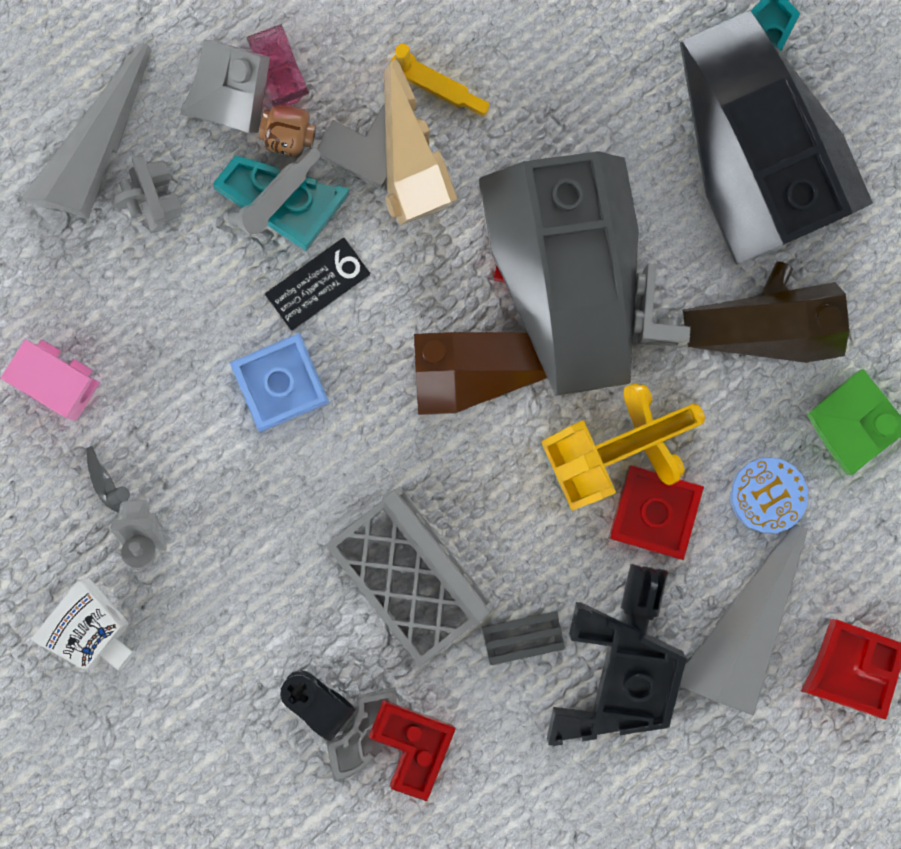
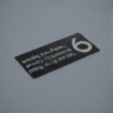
[265,238,370,330]

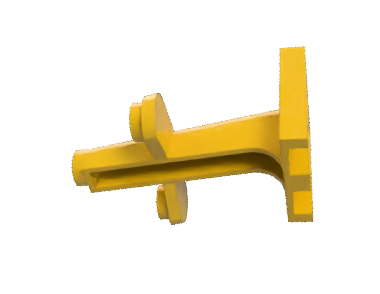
[541,383,705,511]

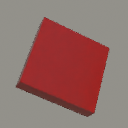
[608,465,704,560]

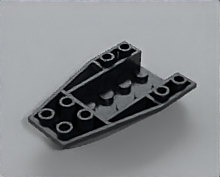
[680,10,873,265]

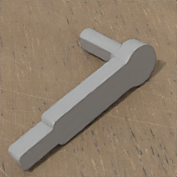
[228,148,321,234]

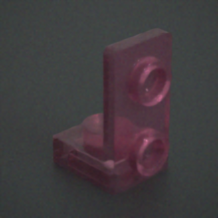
[246,24,309,107]

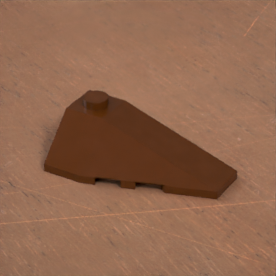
[414,332,547,415]

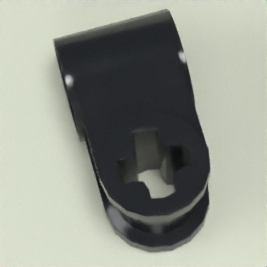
[280,670,355,741]

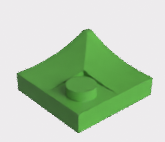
[806,369,901,475]

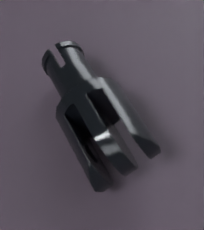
[620,564,668,633]

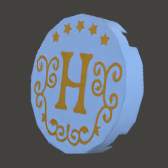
[730,458,808,533]

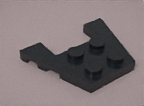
[547,602,687,746]

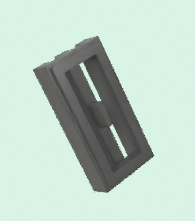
[482,611,565,665]

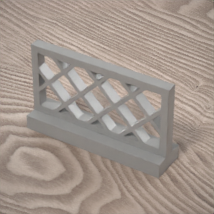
[325,487,494,667]

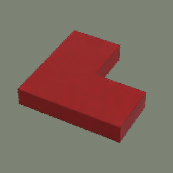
[369,700,456,802]

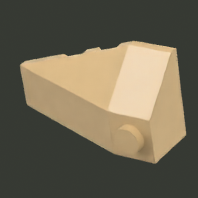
[384,59,458,225]

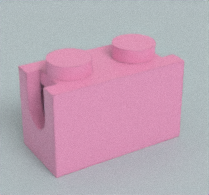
[0,339,100,421]

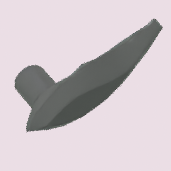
[86,446,130,513]

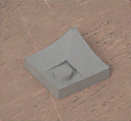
[180,39,270,133]

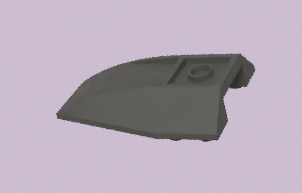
[479,151,639,396]

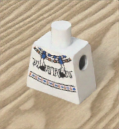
[31,579,134,671]

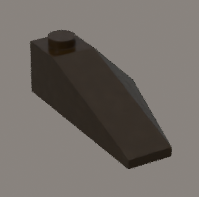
[682,282,850,363]

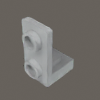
[633,263,690,347]

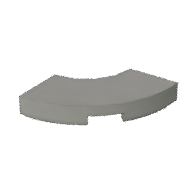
[326,687,397,782]

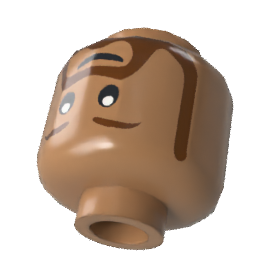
[259,103,316,158]

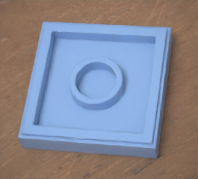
[230,333,330,433]

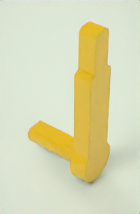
[391,43,490,116]

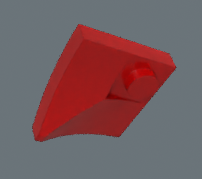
[801,619,901,720]

